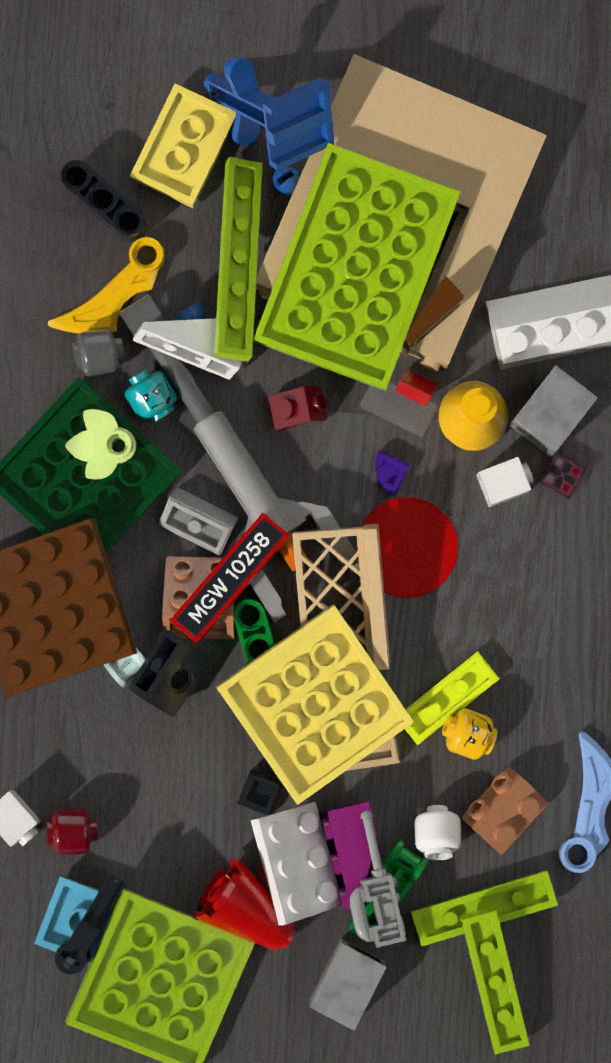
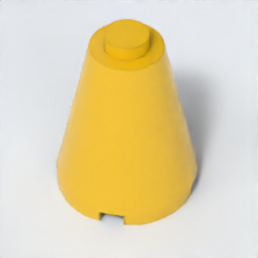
[438,381,509,451]

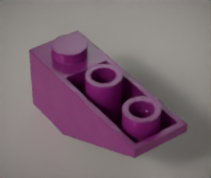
[322,800,377,914]

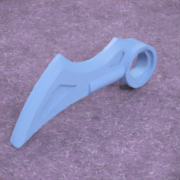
[559,732,611,873]

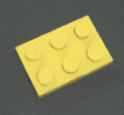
[130,84,236,208]

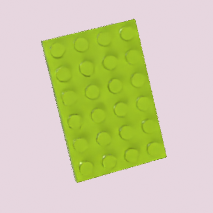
[253,143,461,391]

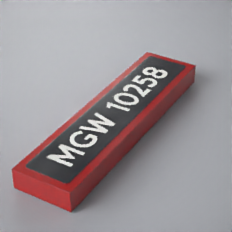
[170,512,290,645]

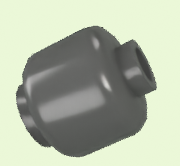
[71,328,125,377]

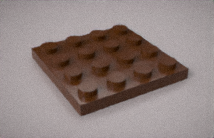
[0,519,138,697]

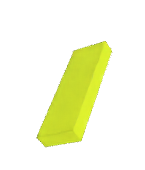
[405,651,500,745]

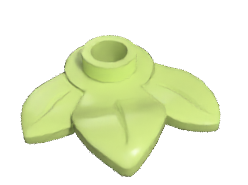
[65,409,136,480]

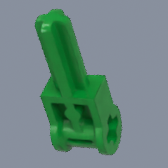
[349,839,429,937]

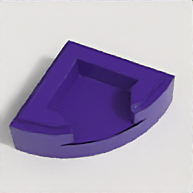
[375,450,410,497]

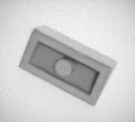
[158,488,238,556]

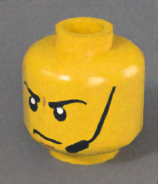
[442,708,497,760]

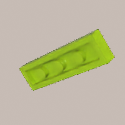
[411,870,558,946]
[460,907,530,1055]

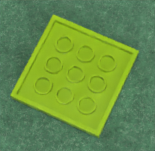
[65,889,255,1063]

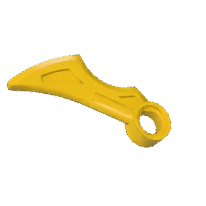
[48,237,165,334]

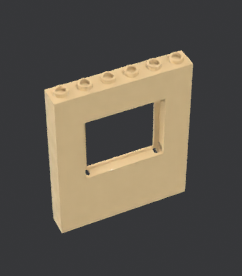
[256,54,547,372]

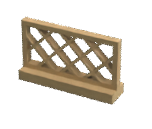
[292,524,390,670]

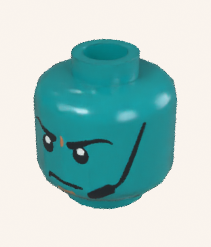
[125,368,177,423]

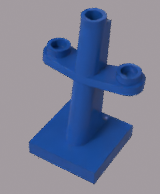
[204,57,334,171]

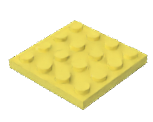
[216,605,414,805]

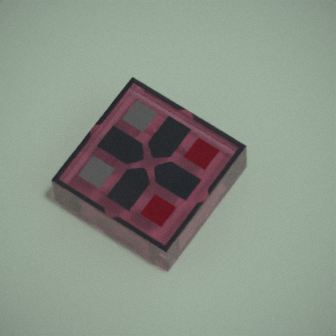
[538,451,586,500]

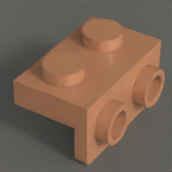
[462,767,549,856]

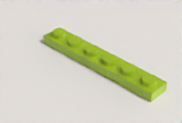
[214,157,263,362]

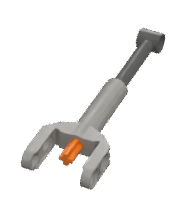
[118,294,359,623]

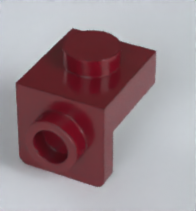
[268,386,327,430]

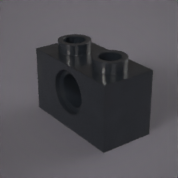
[128,628,212,718]

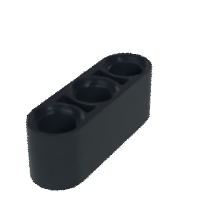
[60,160,147,243]

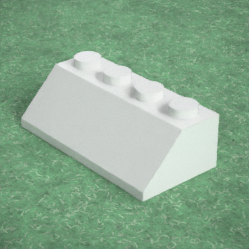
[485,275,611,370]

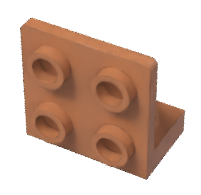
[162,556,235,640]

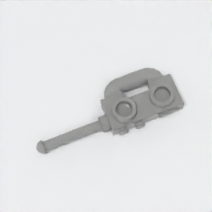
[350,810,406,948]

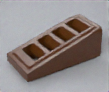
[405,277,464,348]

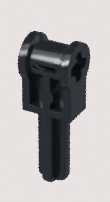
[55,875,126,975]

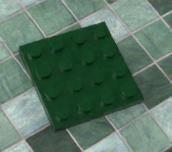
[0,377,182,554]

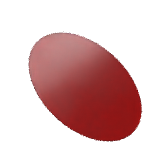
[357,497,458,598]

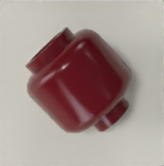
[46,808,98,855]

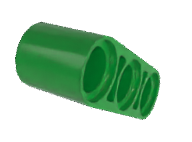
[234,599,275,664]

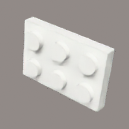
[251,802,342,925]

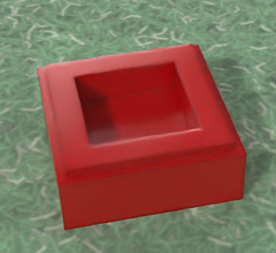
[395,369,437,406]

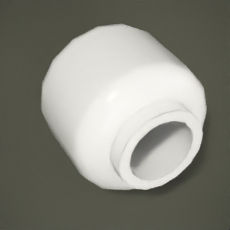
[415,805,462,860]

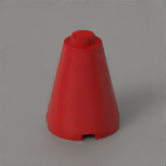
[194,858,296,951]

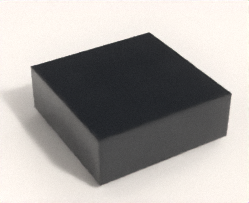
[237,770,283,816]

